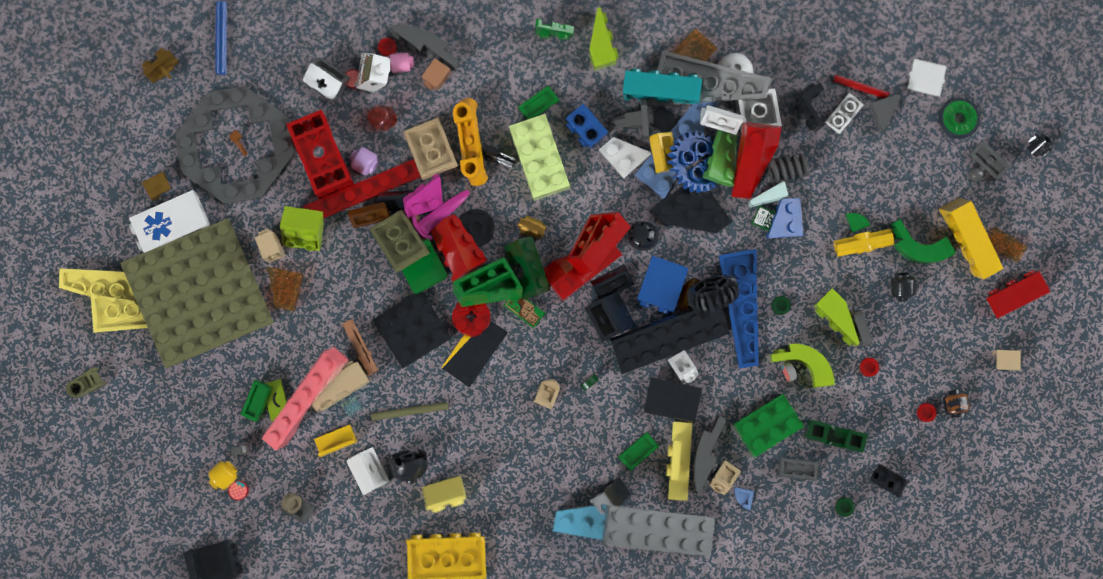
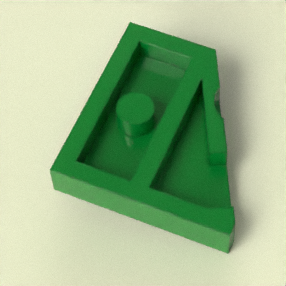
[535,19,574,40]

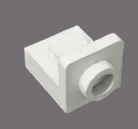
[668,350,699,384]

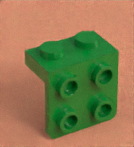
[402,239,448,294]

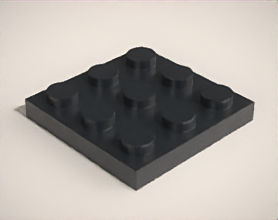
[373,291,452,369]

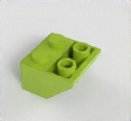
[280,206,324,251]

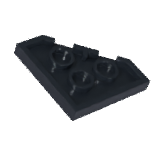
[652,187,732,234]

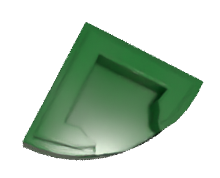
[845,213,871,232]

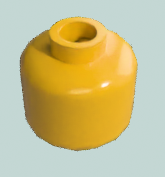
[208,461,238,490]

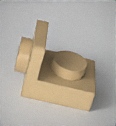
[709,461,741,495]

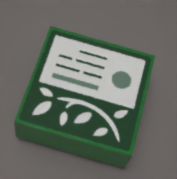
[751,206,775,231]

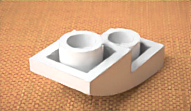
[825,93,864,134]

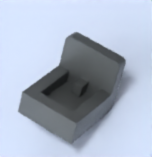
[279,498,315,524]

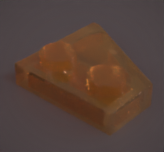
[266,266,304,312]

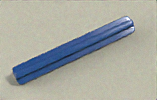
[215,1,227,75]

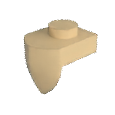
[534,379,560,409]

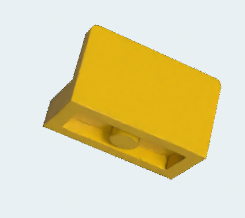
[314,425,358,457]

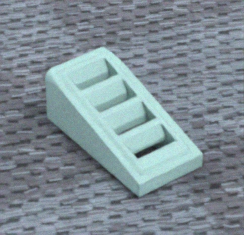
[748,181,788,208]

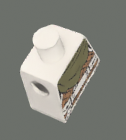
[356,53,391,92]

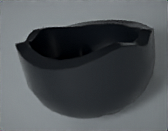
[628,221,659,251]

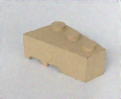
[312,361,370,412]

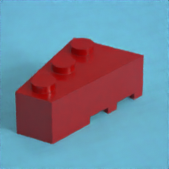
[430,214,488,281]

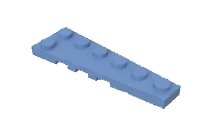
[634,101,720,199]

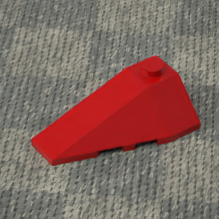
[731,122,782,199]
[544,246,623,302]

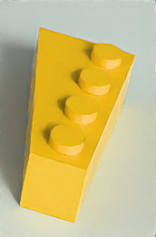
[939,198,1004,280]

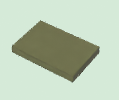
[369,209,429,273]

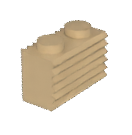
[255,229,286,263]

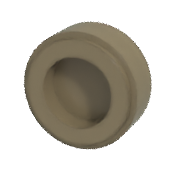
[281,493,302,513]

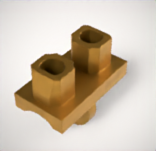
[141,48,179,84]

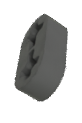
[851,310,872,347]

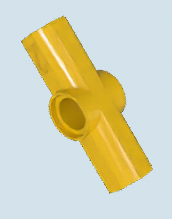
[834,229,894,257]

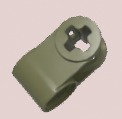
[66,367,106,398]

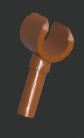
[230,130,248,156]

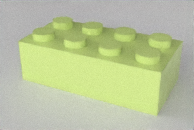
[509,114,570,201]

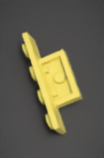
[666,422,692,501]

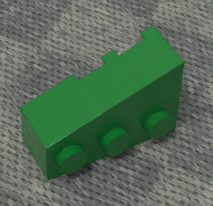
[453,257,523,307]

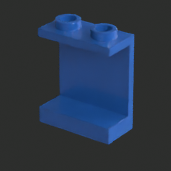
[637,256,689,315]

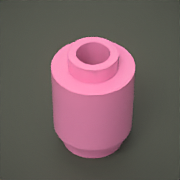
[387,52,414,73]

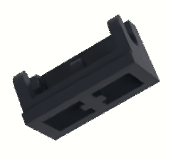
[590,477,631,515]

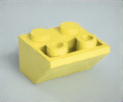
[422,476,467,513]

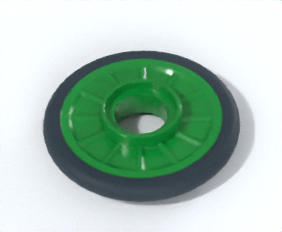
[939,98,980,139]

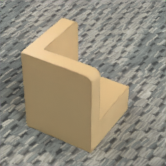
[993,350,1021,371]

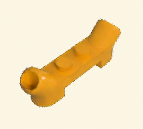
[453,98,488,186]

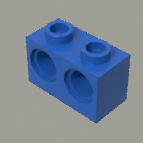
[566,103,608,150]

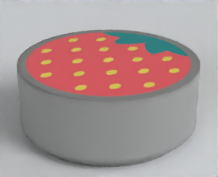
[781,362,797,382]

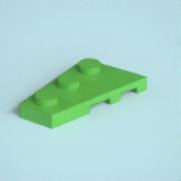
[702,130,737,187]

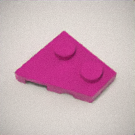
[403,173,443,218]

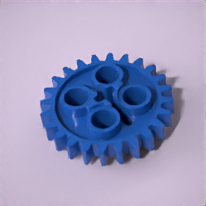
[668,131,719,193]

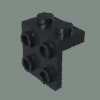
[795,83,824,133]

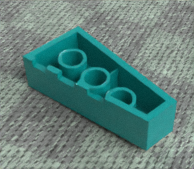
[623,68,702,105]

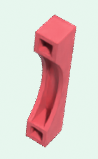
[262,347,348,451]

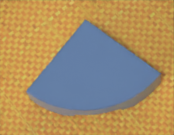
[734,487,754,510]

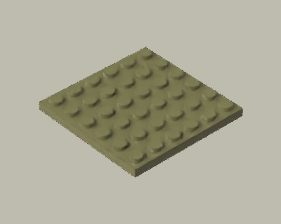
[120,218,274,369]

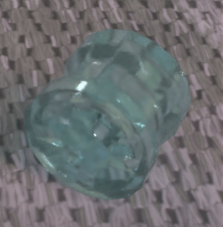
[340,394,364,418]

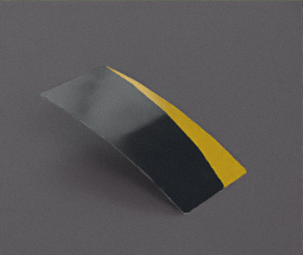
[442,317,508,388]

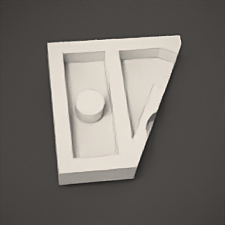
[599,137,651,178]

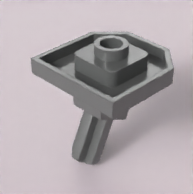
[610,98,654,141]

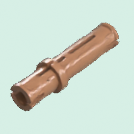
[342,319,379,376]

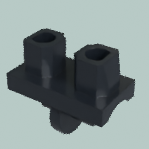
[871,464,909,498]

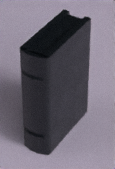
[644,377,702,423]

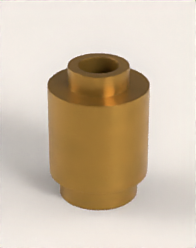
[517,215,547,239]

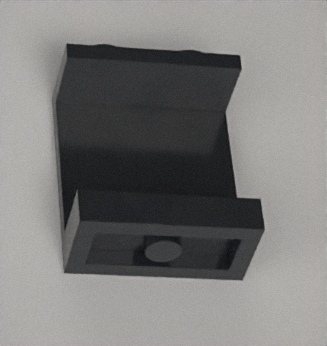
[183,540,243,579]

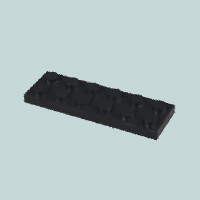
[610,308,730,374]

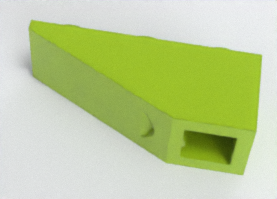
[589,7,619,71]
[814,288,859,346]

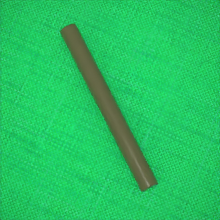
[371,402,449,421]

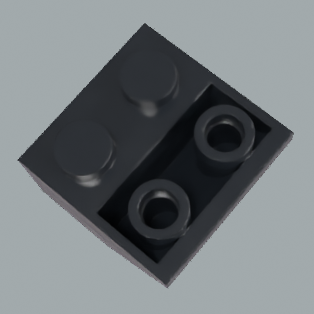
[584,292,636,343]

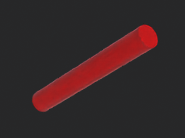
[833,75,889,99]

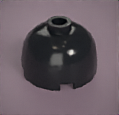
[388,449,428,484]

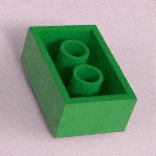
[732,394,804,458]

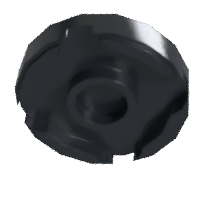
[460,209,495,247]

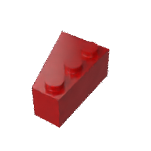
[567,212,631,274]
[986,270,1051,319]

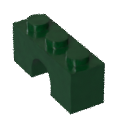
[504,236,551,300]
[803,419,868,453]

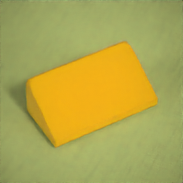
[649,132,675,173]

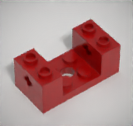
[286,109,354,199]

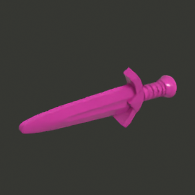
[412,190,469,241]

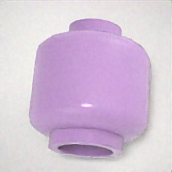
[349,147,379,176]

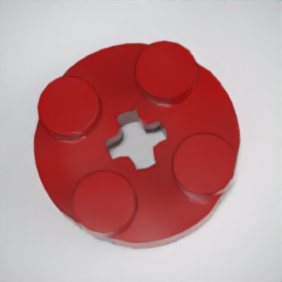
[452,302,491,337]

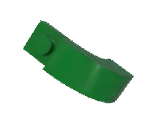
[890,219,956,264]

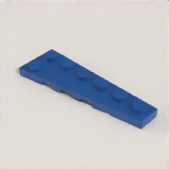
[718,249,759,369]

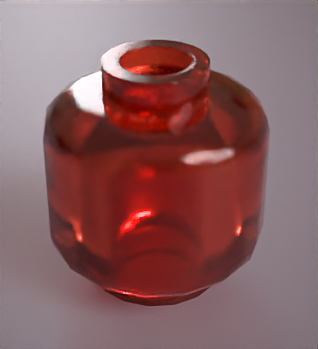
[367,104,397,131]

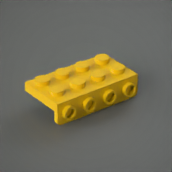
[406,532,486,579]

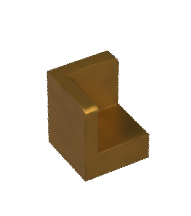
[142,172,171,202]

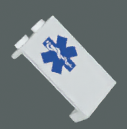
[129,190,211,253]

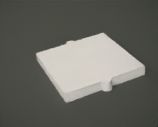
[907,59,947,97]

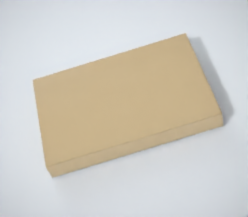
[403,117,458,180]

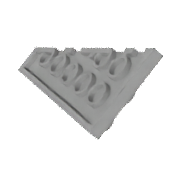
[647,51,772,106]

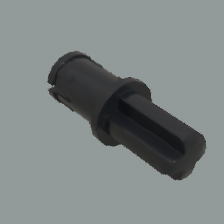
[481,143,517,168]

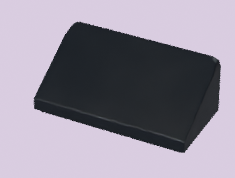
[378,190,415,211]
[590,264,634,300]

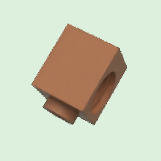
[421,59,451,91]

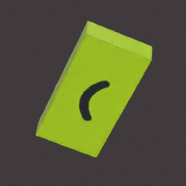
[266,379,287,422]

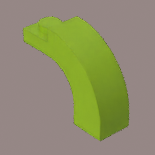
[769,344,835,388]

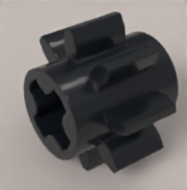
[1028,134,1052,157]

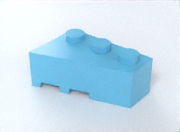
[553,504,607,540]

